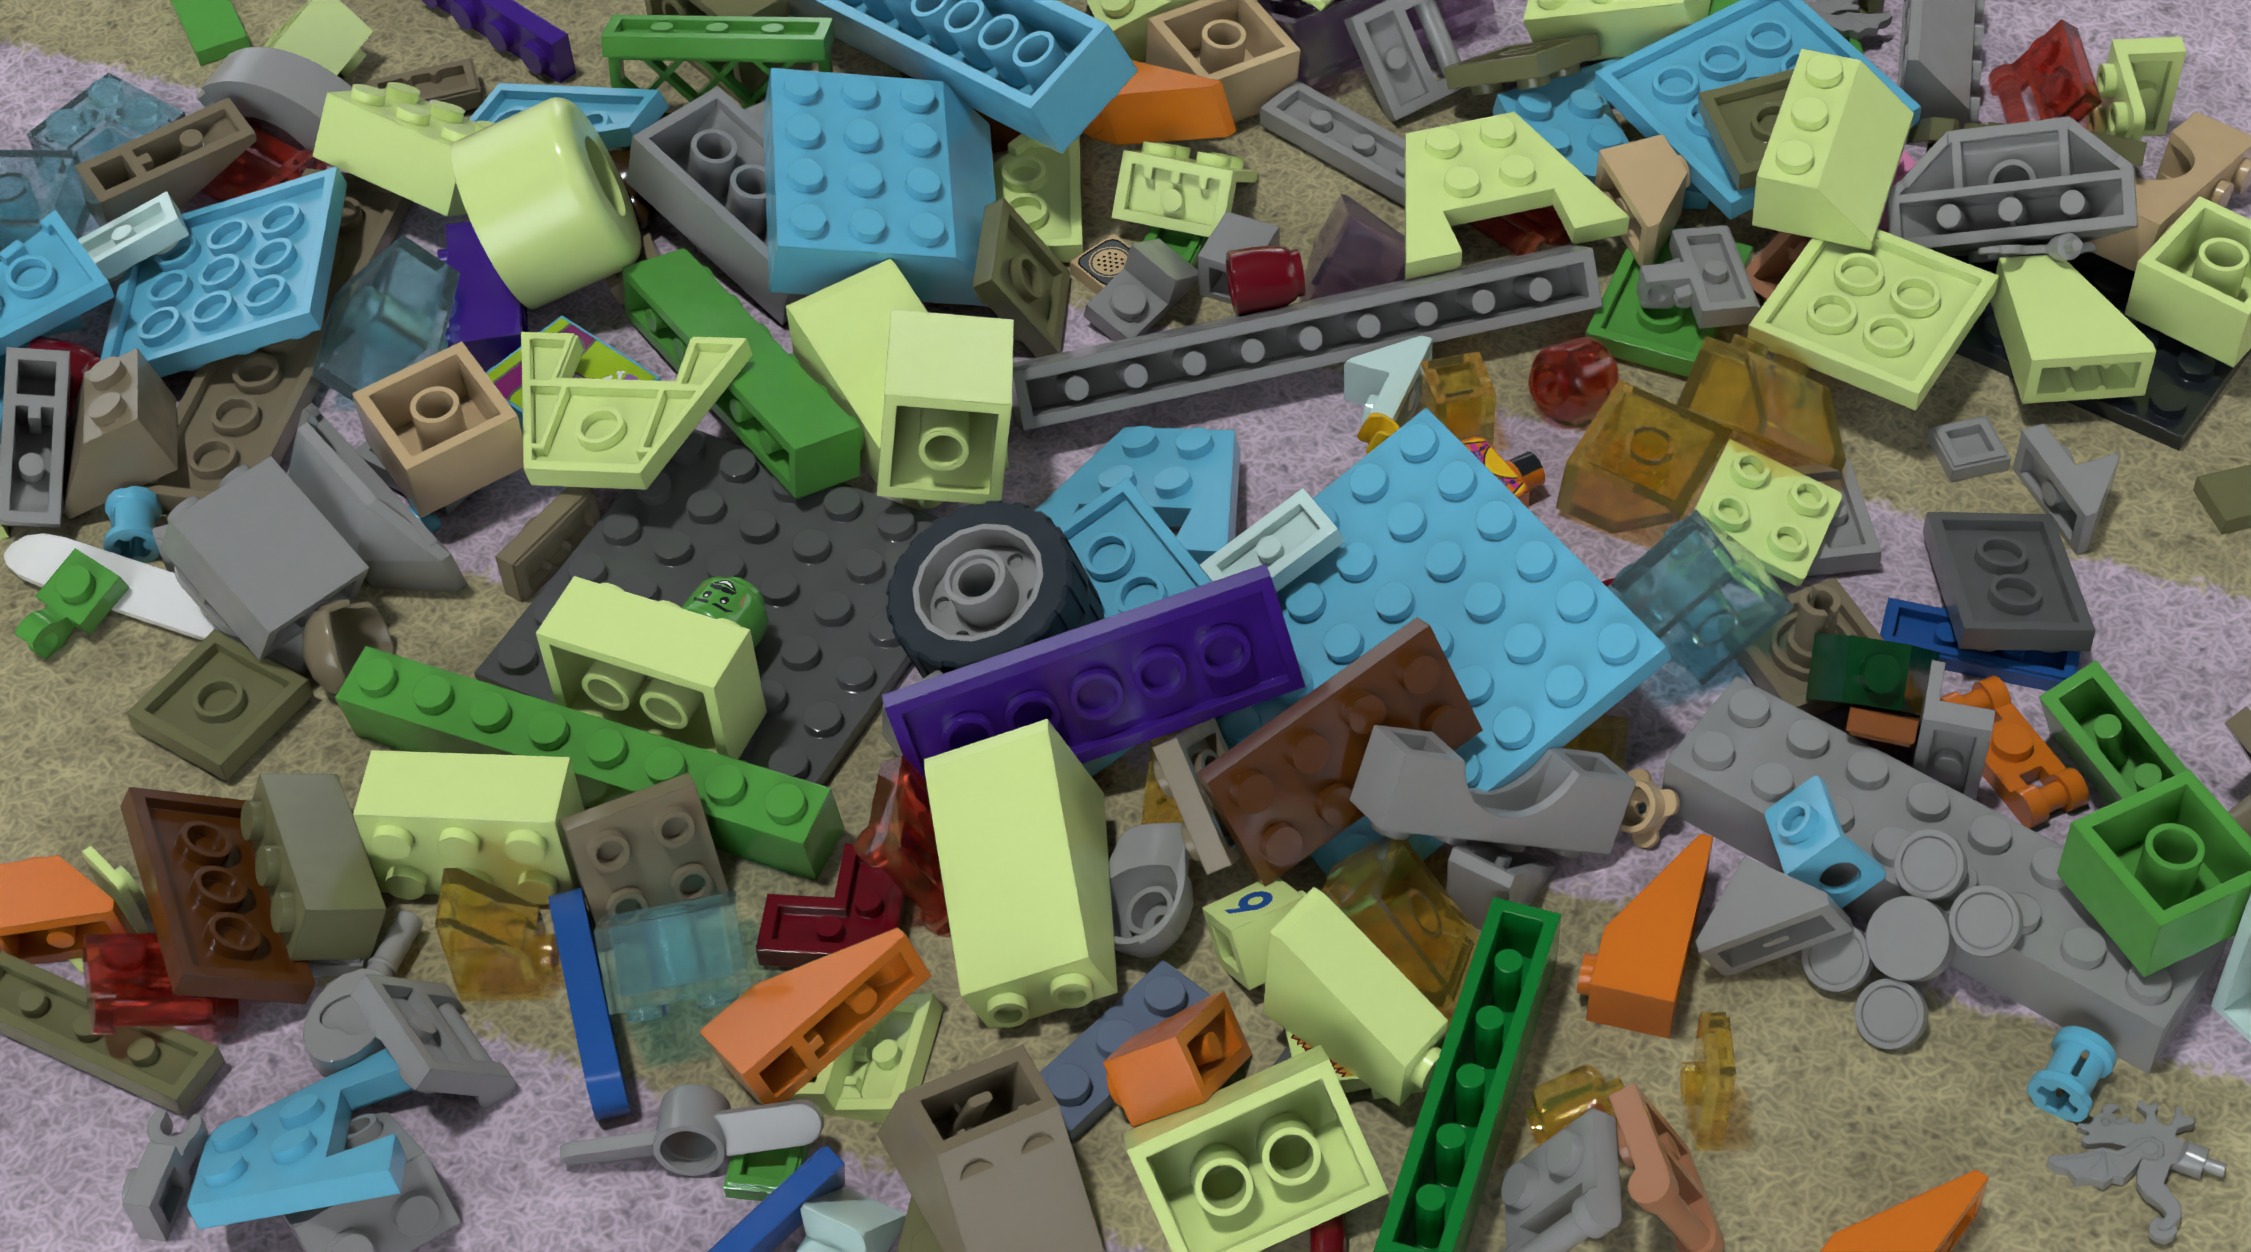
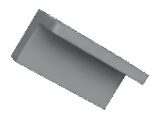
[1911,660,1995,801]

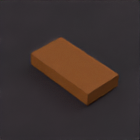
[1846,705,1919,747]

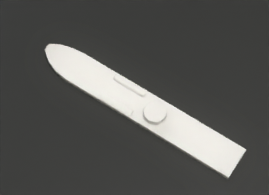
[3,533,308,674]

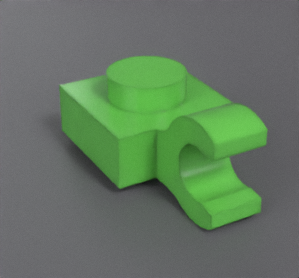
[14,548,129,659]

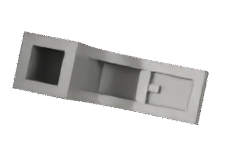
[195,47,352,166]

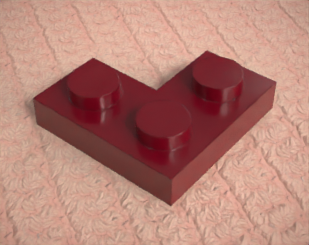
[756,843,914,967]

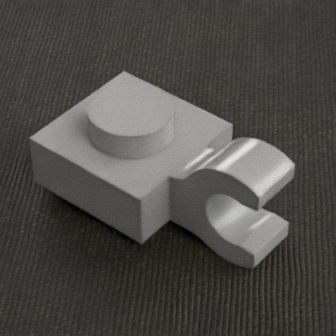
[122,1109,208,1242]

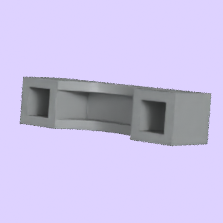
[1350,725,1636,858]

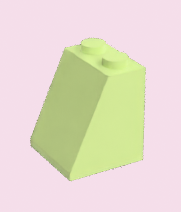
[877,309,1014,504]

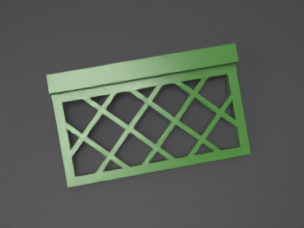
[600,15,834,113]

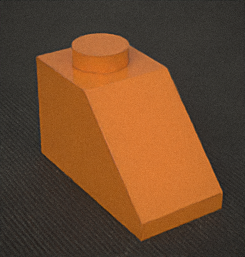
[0,855,140,964]
[1102,991,1252,1127]

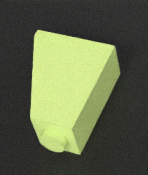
[1990,254,2156,404]
[1263,887,1448,1107]

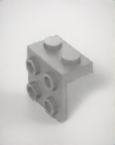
[281,1112,461,1252]

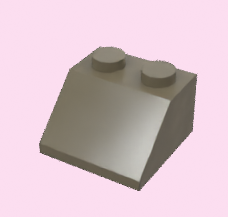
[63,348,178,519]

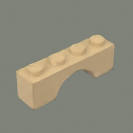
[2083,112,2251,272]

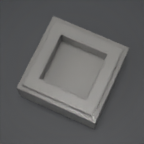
[1927,416,2011,482]

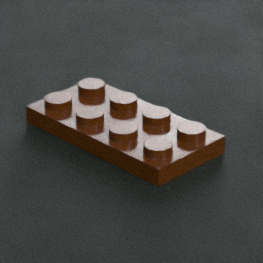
[1196,617,1483,887]
[120,787,315,1004]

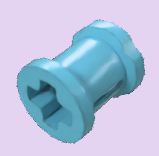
[103,486,162,563]
[2026,1026,2117,1122]

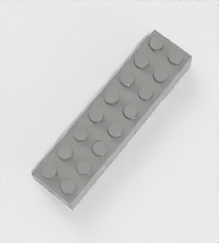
[1662,676,2228,1074]

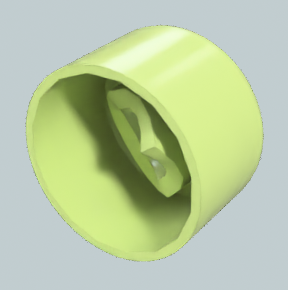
[451,97,641,310]

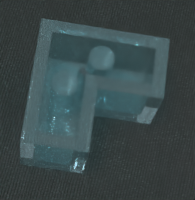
[26,73,186,200]

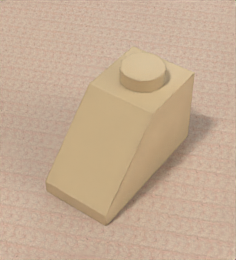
[1595,134,1690,267]

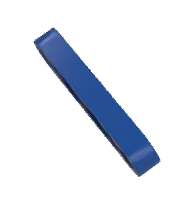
[548,888,631,1122]

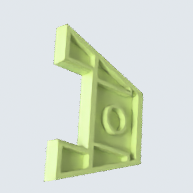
[1404,112,1630,280]
[521,332,753,490]

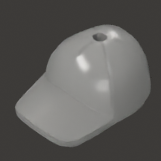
[1109,822,1194,958]

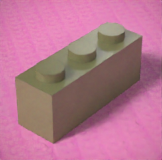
[240,773,386,961]

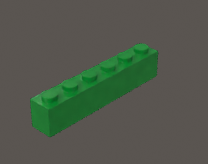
[1373,897,1561,1252]

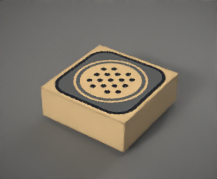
[1070,234,1130,295]

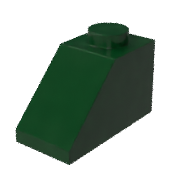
[1806,633,1940,716]

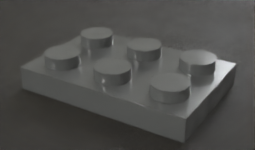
[1923,512,2096,653]

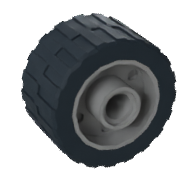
[886,500,1104,678]

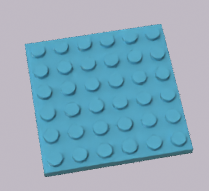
[1216,408,1671,911]

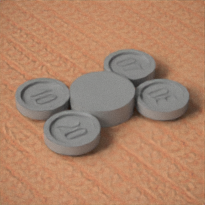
[1802,829,2023,1050]

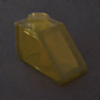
[435,868,559,1002]

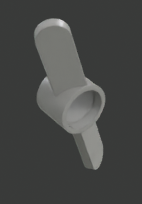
[560,1084,824,1176]

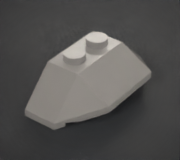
[1887,116,2138,256]
[288,403,468,591]

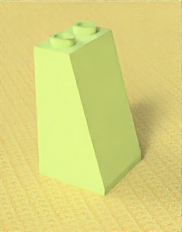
[786,258,1009,510]
[924,719,1118,1028]

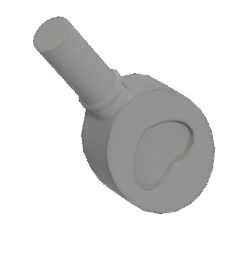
[303,911,423,1077]

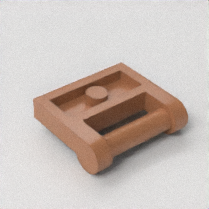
[1608,1083,1725,1252]

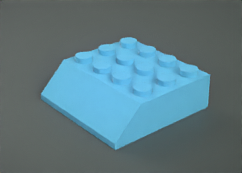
[763,68,996,306]

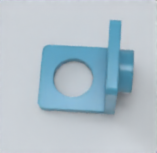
[1765,776,1886,909]

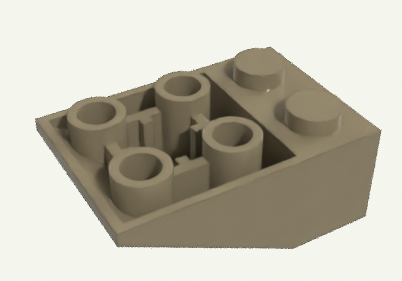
[877,1044,1105,1252]

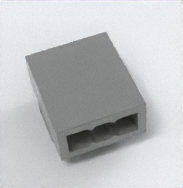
[161,456,369,661]

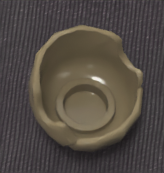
[302,599,394,694]

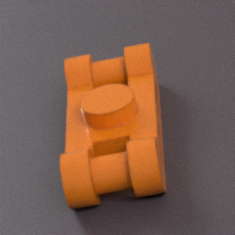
[1940,675,2089,828]

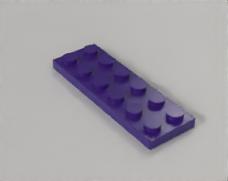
[882,564,1306,817]

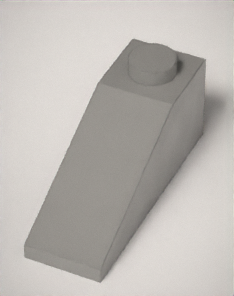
[0,347,71,528]

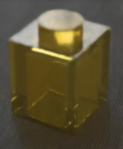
[1419,351,1496,445]

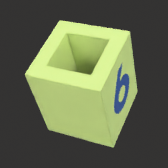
[1202,877,1307,990]

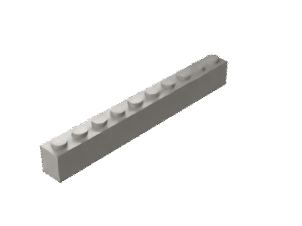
[1012,244,1602,431]

